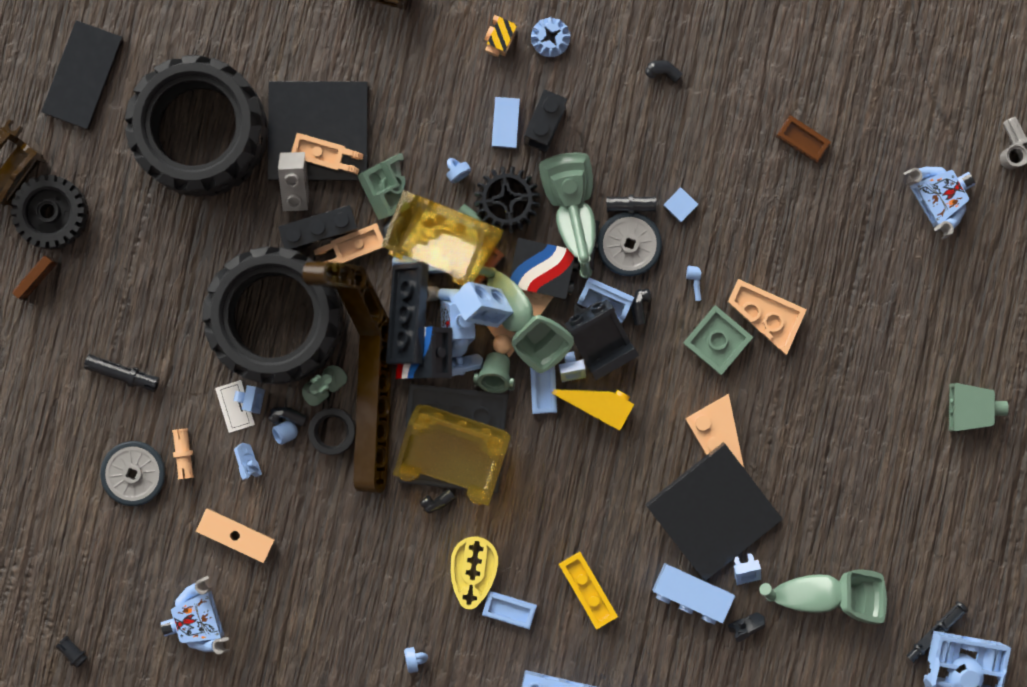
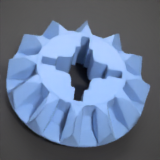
[531,17,570,57]

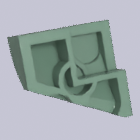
[357,153,407,220]

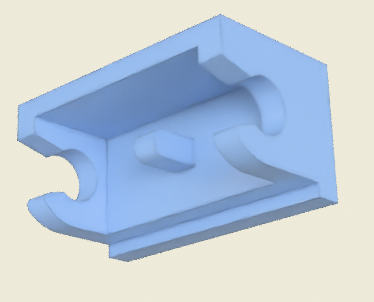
[577,277,634,324]

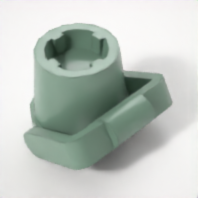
[473,352,516,393]

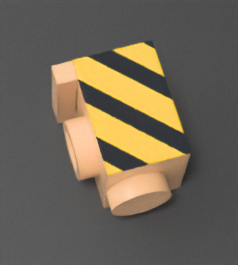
[485,15,517,57]

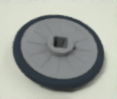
[597,212,662,276]
[100,441,165,506]

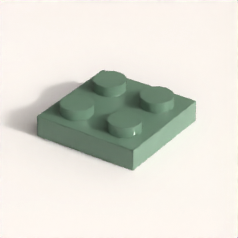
[683,305,753,375]

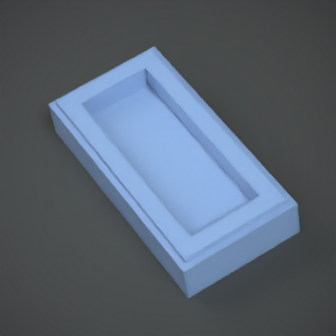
[492,97,520,149]
[530,366,557,414]
[482,590,537,630]

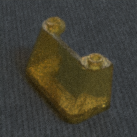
[382,190,504,286]
[393,405,510,506]

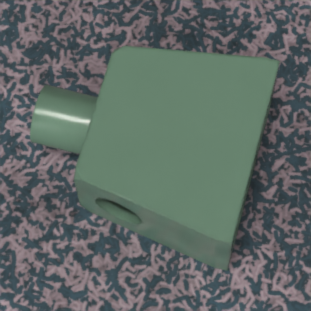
[949,383,1008,431]

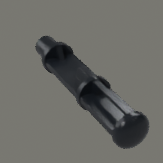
[906,601,968,663]

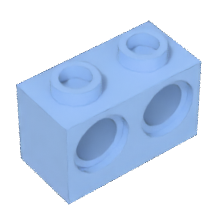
[453,282,514,328]

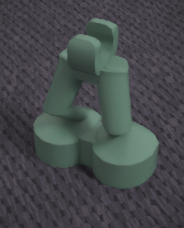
[302,365,348,406]

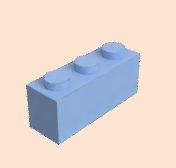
[652,563,735,625]

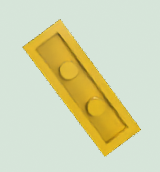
[559,551,618,630]

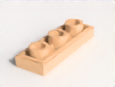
[196,508,275,563]

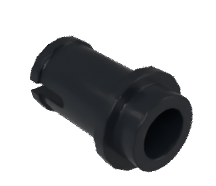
[56,636,88,668]

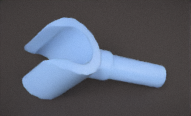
[686,266,701,301]

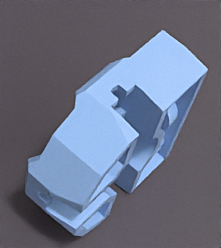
[923,631,1011,687]

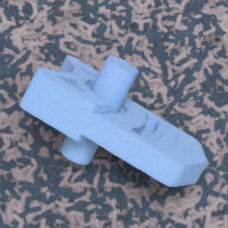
[452,354,484,376]
[234,443,262,480]

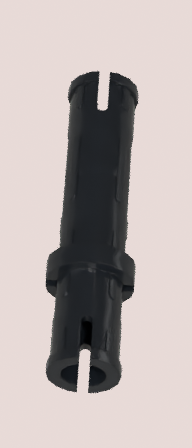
[84,354,160,393]

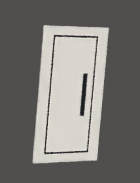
[215,380,255,433]

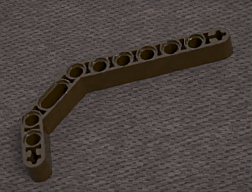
[302,262,392,493]

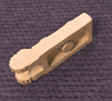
[291,133,364,175]
[314,223,386,264]

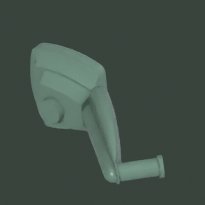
[539,152,596,278]
[472,263,574,373]
[759,570,887,625]

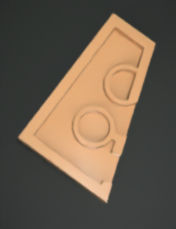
[685,394,744,467]

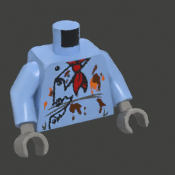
[904,167,975,240]
[427,286,475,358]
[161,576,230,654]

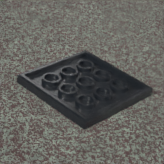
[268,81,368,181]
[399,384,509,493]
[645,442,783,581]

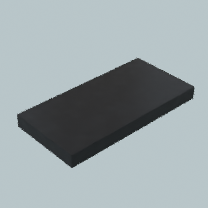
[41,20,124,130]
[386,262,429,365]

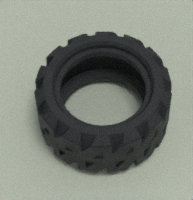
[125,55,268,197]
[202,246,344,384]

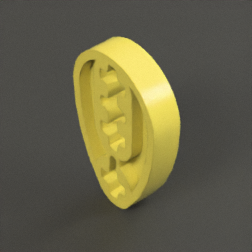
[450,536,498,609]

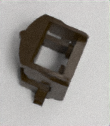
[0,119,46,207]

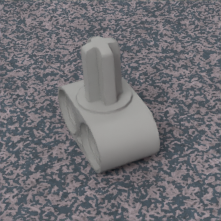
[1000,117,1027,170]

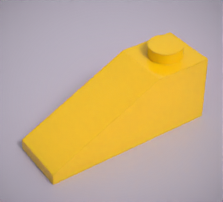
[551,389,634,431]

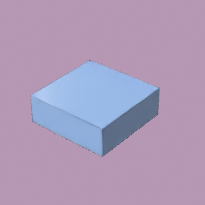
[663,187,698,223]

